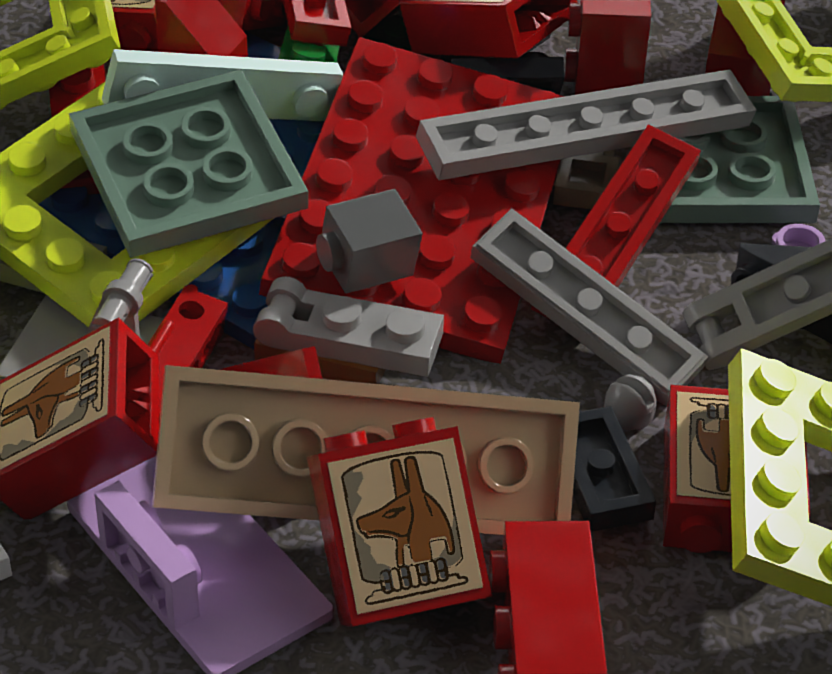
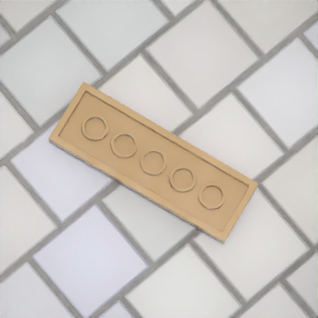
[152,365,580,535]

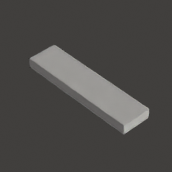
[470,208,709,406]

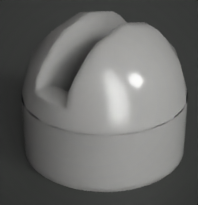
[604,374,657,430]

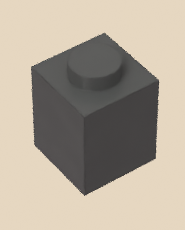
[316,189,423,294]

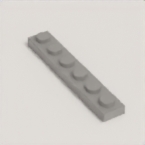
[416,70,756,181]

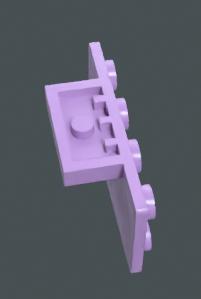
[67,456,333,674]

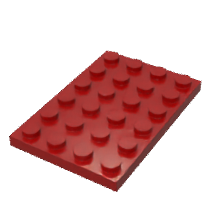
[259,37,565,364]

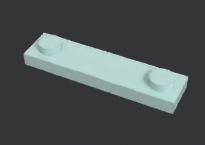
[102,49,343,121]

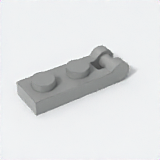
[682,238,832,370]
[253,277,444,377]

